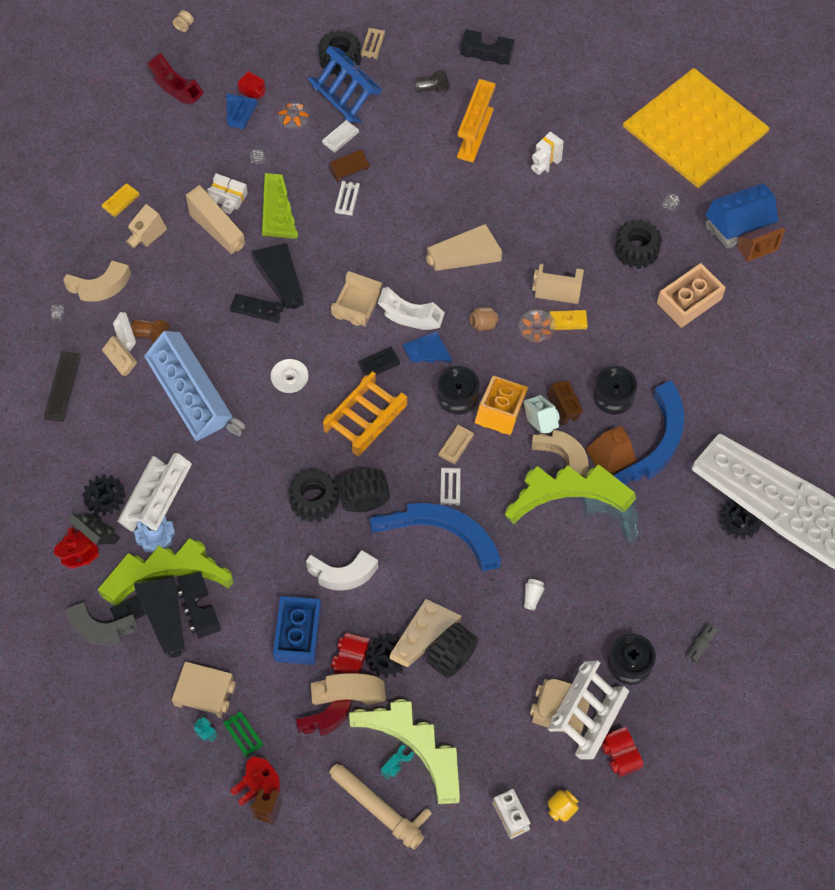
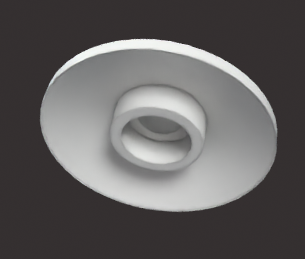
[271,359,308,393]

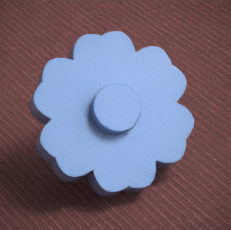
[134,516,175,553]

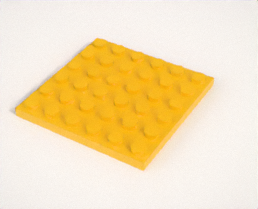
[623,68,770,189]

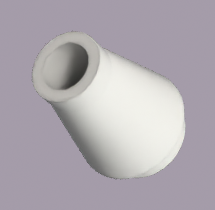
[524,579,545,610]

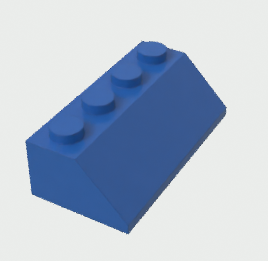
[705,183,778,240]

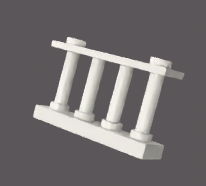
[117,453,192,532]
[548,660,629,759]

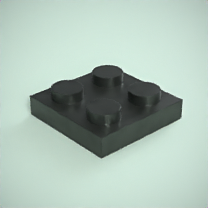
[68,513,120,544]

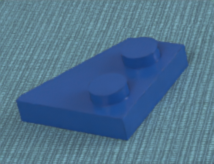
[226,94,258,129]
[403,331,452,363]

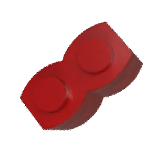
[331,632,370,675]
[601,727,644,778]

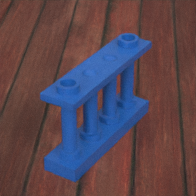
[308,46,383,123]

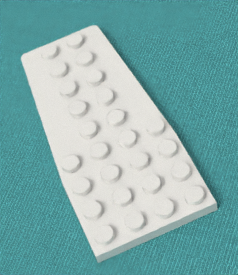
[692,434,835,570]

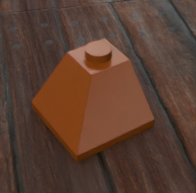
[737,228,785,262]
[585,425,637,475]

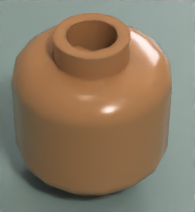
[470,307,498,331]

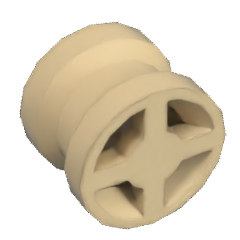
[173,10,194,32]

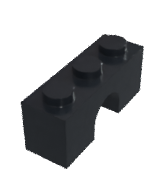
[460,29,515,65]
[177,571,221,639]

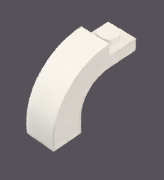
[378,287,445,330]
[306,550,378,590]

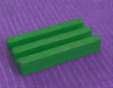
[223,711,263,757]

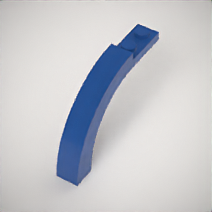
[613,380,684,486]
[370,503,501,572]

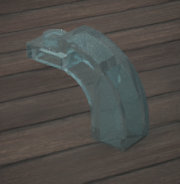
[581,497,639,545]

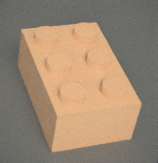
[657,263,726,328]

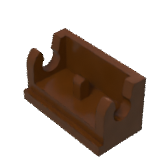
[329,149,370,182]
[547,380,584,426]
[250,789,282,825]

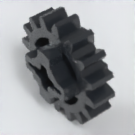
[82,474,126,516]
[719,499,763,540]
[366,633,408,679]

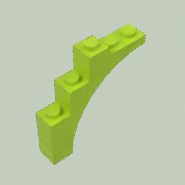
[505,464,637,524]
[98,538,234,606]

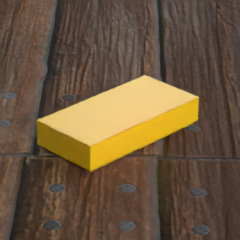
[102,183,140,217]

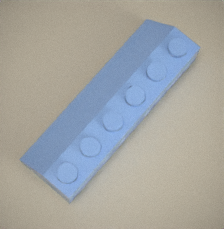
[144,331,233,441]

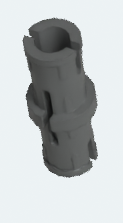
[686,624,718,664]

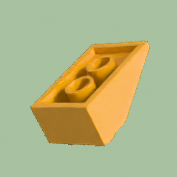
[475,376,528,435]

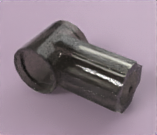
[415,70,450,93]

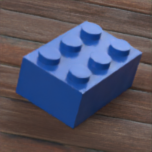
[273,596,322,665]

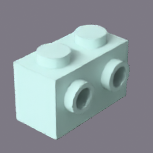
[523,395,560,433]

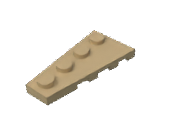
[389,599,462,667]

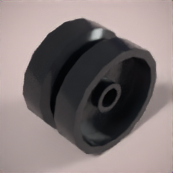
[437,366,480,415]
[593,366,637,415]
[608,633,656,685]

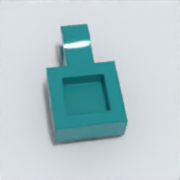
[194,717,217,742]
[381,745,414,780]

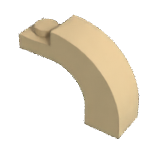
[64,261,131,301]
[532,430,589,479]
[311,674,386,705]

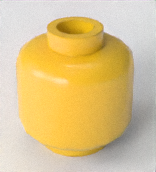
[547,789,579,822]

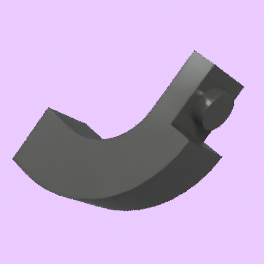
[64,602,138,646]

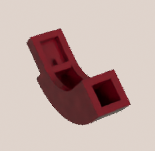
[146,53,204,104]
[296,699,353,736]

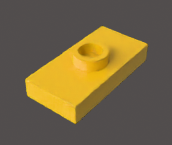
[549,310,588,330]

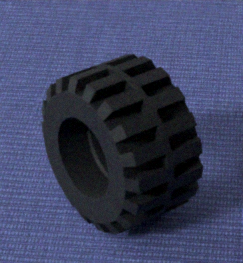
[318,30,361,76]
[614,219,662,269]
[289,468,338,522]
[338,468,391,512]
[426,622,478,679]

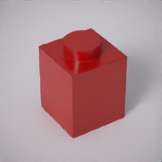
[238,71,266,100]

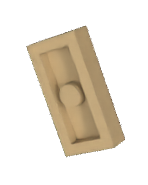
[102,336,137,376]

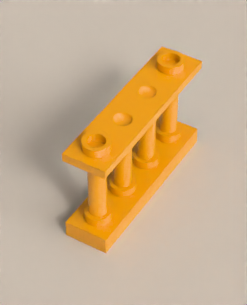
[457,79,496,163]
[323,371,407,457]

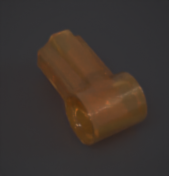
[131,319,170,343]

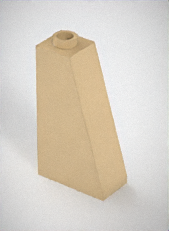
[186,185,245,254]
[426,224,502,271]

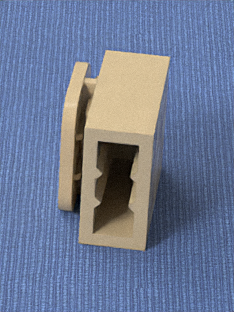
[530,679,593,735]

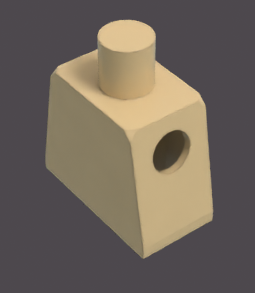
[126,204,167,249]

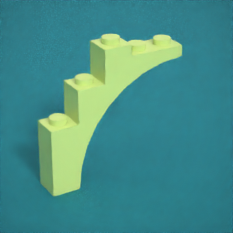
[349,699,460,804]

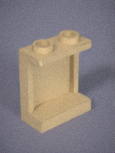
[532,264,584,304]
[331,271,382,326]
[172,662,236,718]

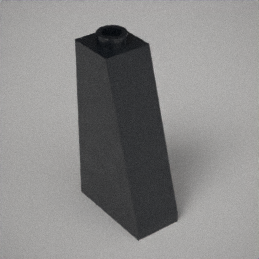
[252,243,304,309]
[134,578,185,658]

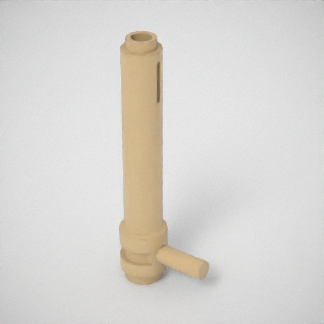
[329,763,432,850]

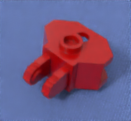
[54,527,99,569]
[230,756,280,806]

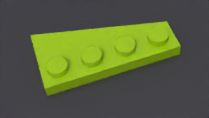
[262,173,298,238]

